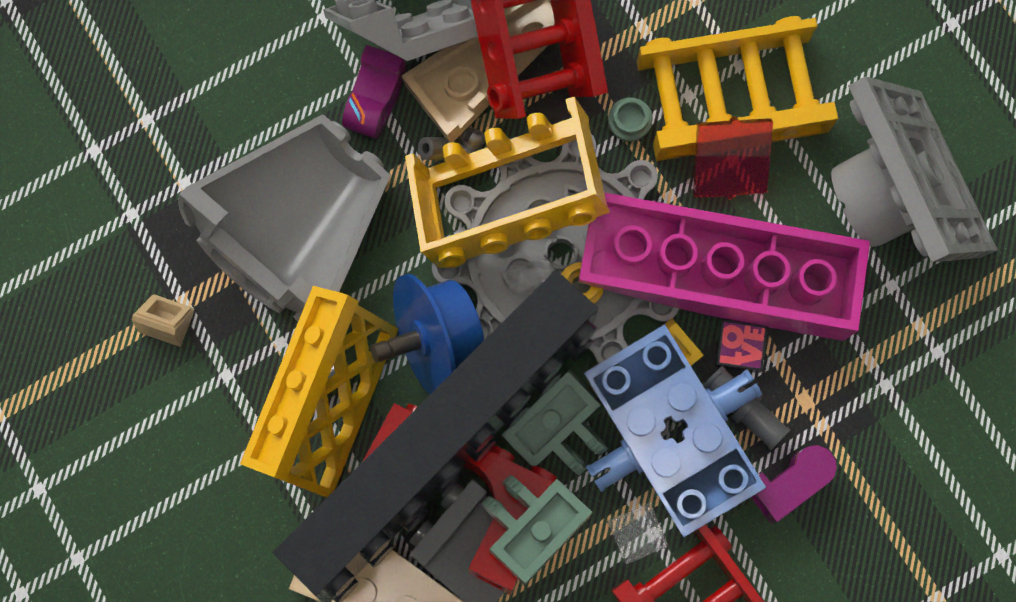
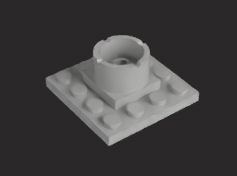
[831,76,998,262]

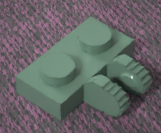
[502,370,608,475]
[481,475,593,586]

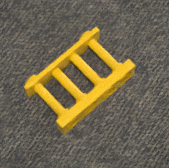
[637,16,838,161]

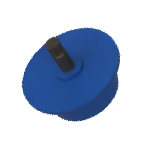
[370,274,484,395]

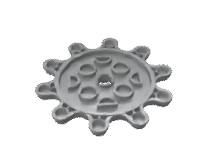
[432,134,679,364]

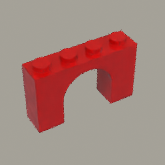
[362,403,557,596]

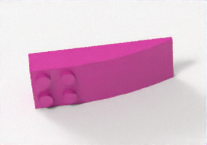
[578,192,870,341]

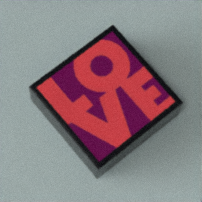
[715,320,768,373]

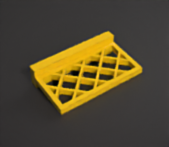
[240,286,398,498]

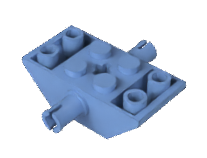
[584,324,766,537]

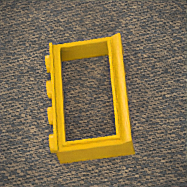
[405,97,610,268]

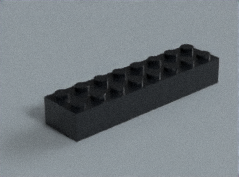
[272,269,598,602]

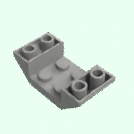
[323,0,478,61]

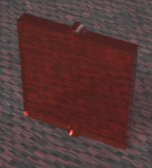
[693,116,773,200]

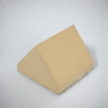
[132,294,194,347]

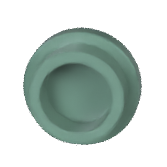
[608,97,653,142]

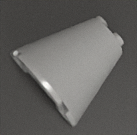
[178,114,391,321]

